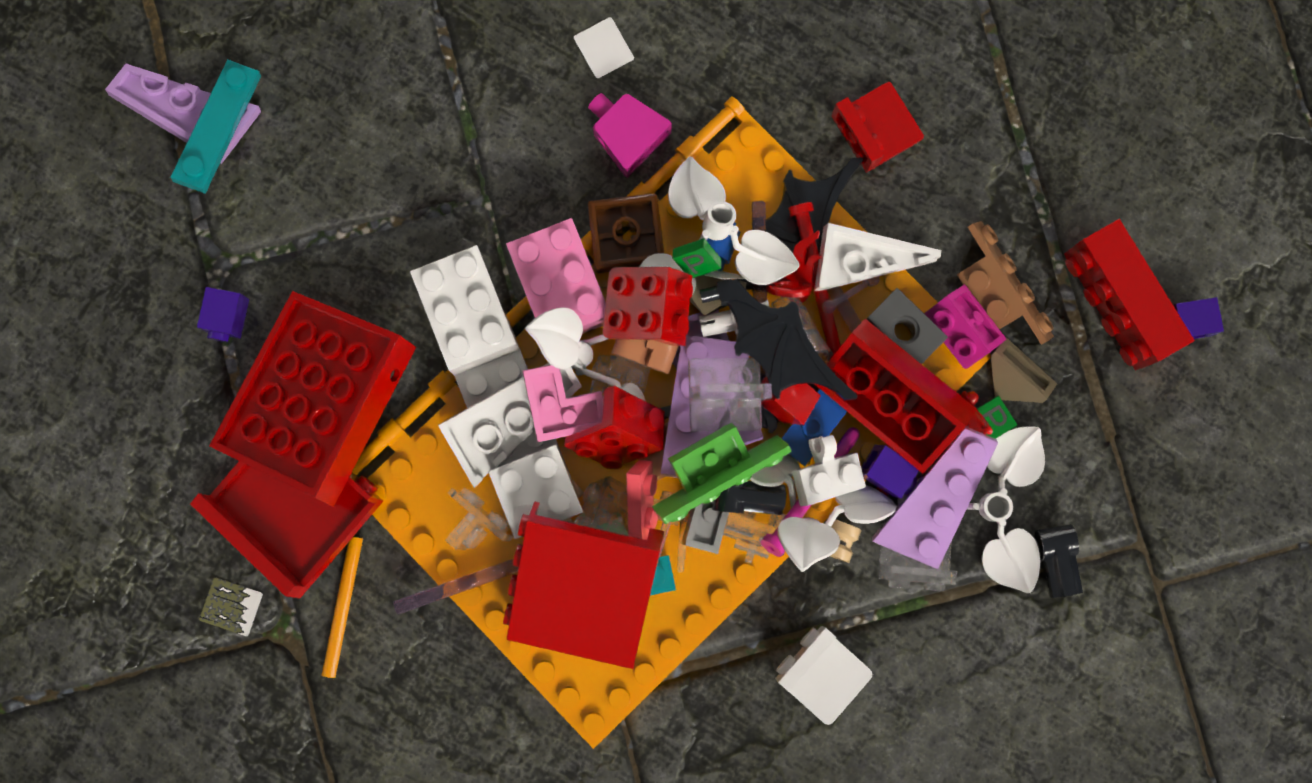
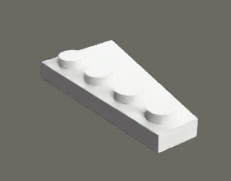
[438,363,582,488]

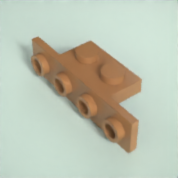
[957,221,1054,345]

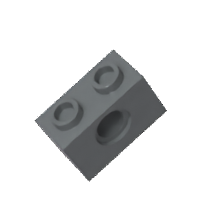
[867,288,948,364]

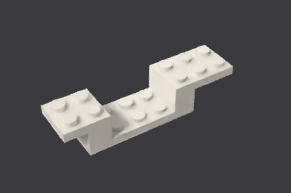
[410,245,583,539]

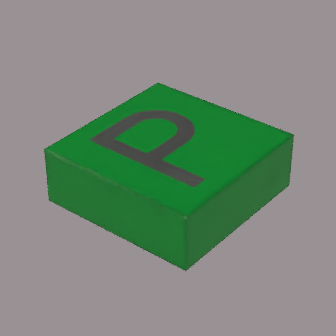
[672,238,722,278]
[977,396,1017,439]

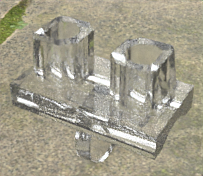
[723,511,786,564]

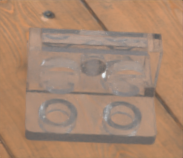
[688,358,772,432]
[445,487,514,550]

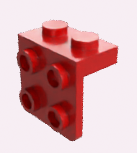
[603,267,693,346]
[564,385,665,469]

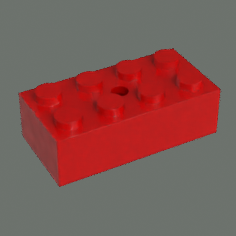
[1064,218,1195,371]
[814,319,977,474]

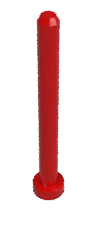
[788,202,841,355]

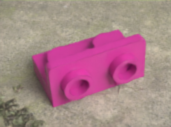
[924,284,1007,369]

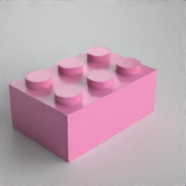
[506,218,606,334]

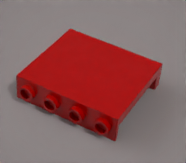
[190,461,383,598]
[503,501,664,669]

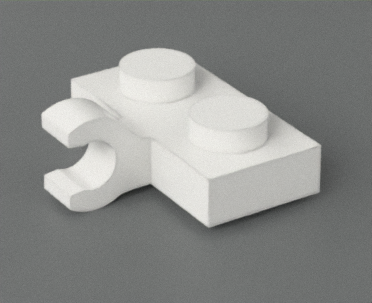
[792,435,866,506]

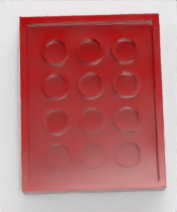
[209,291,416,507]

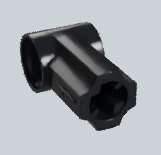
[712,481,786,515]
[1034,524,1083,598]

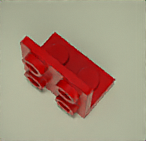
[831,82,924,173]

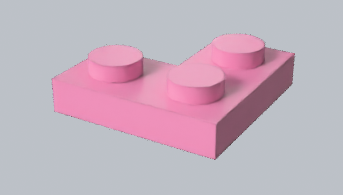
[522,365,603,442]

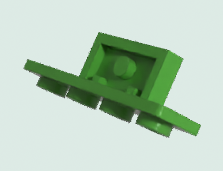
[652,423,791,524]

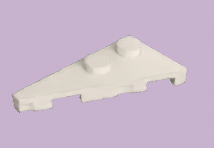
[814,223,941,291]

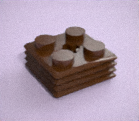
[588,194,664,273]

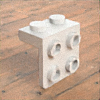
[775,626,872,725]

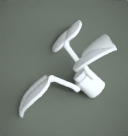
[640,156,800,295]
[525,308,646,401]
[898,427,1045,593]
[748,450,897,572]

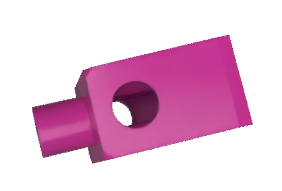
[588,93,672,178]

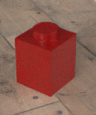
[755,376,821,425]

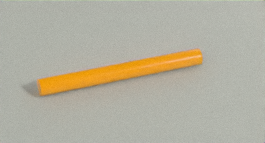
[321,537,363,678]

